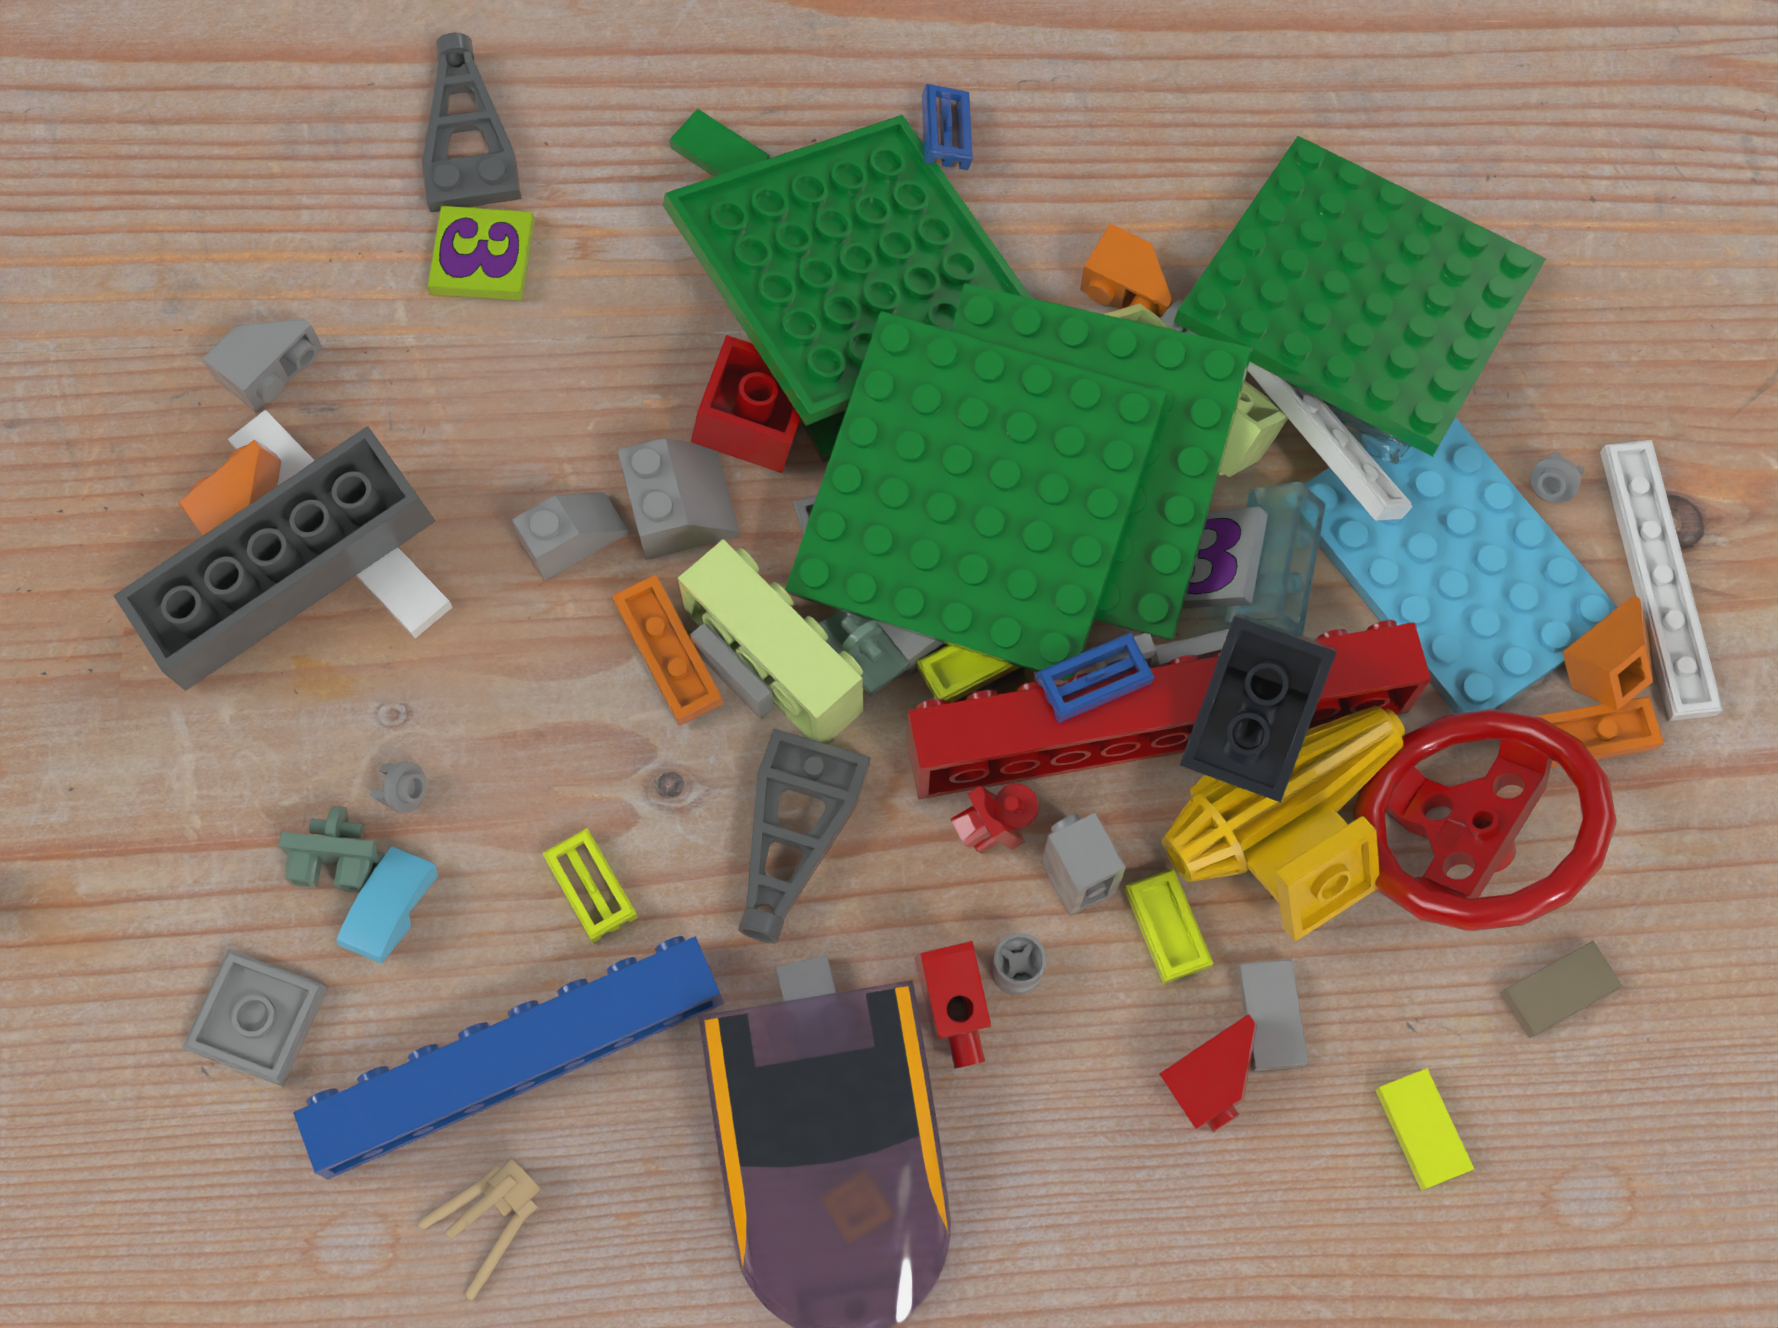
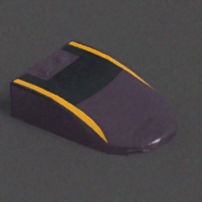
[698,980,951,1328]

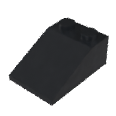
[1180,613,1338,803]

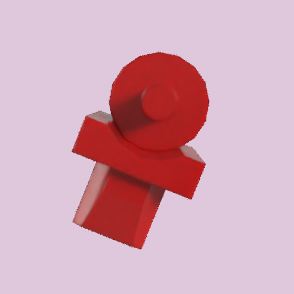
[950,783,1040,854]

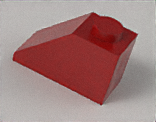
[1159,1014,1257,1133]

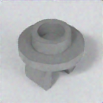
[1531,451,1584,503]
[370,761,426,813]

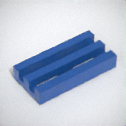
[922,84,973,170]
[1036,632,1154,723]

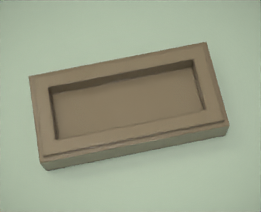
[1501,941,1623,1038]

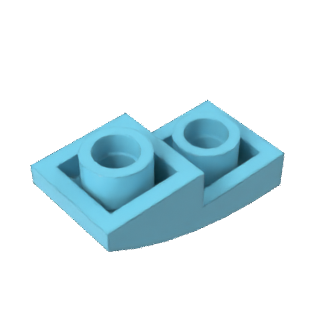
[336,846,438,964]

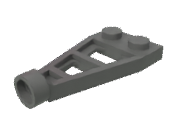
[422,32,522,212]
[738,729,870,944]

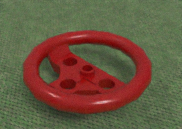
[1353,709,1617,931]

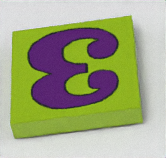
[427,206,535,301]

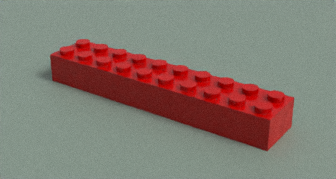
[907,620,1431,800]

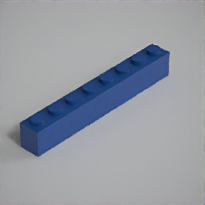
[293,936,724,1180]

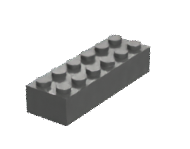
[114,426,435,691]

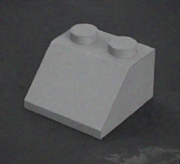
[618,438,740,560]

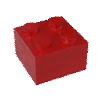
[690,335,801,473]

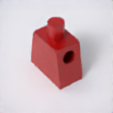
[914,941,991,1069]

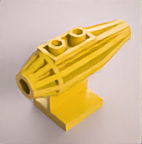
[1161,705,1405,942]

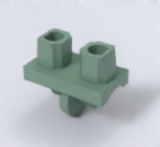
[819,610,910,697]
[278,806,385,893]

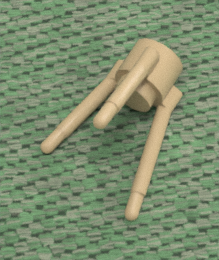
[418,1158,541,1301]

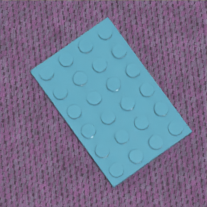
[1284,417,1618,714]

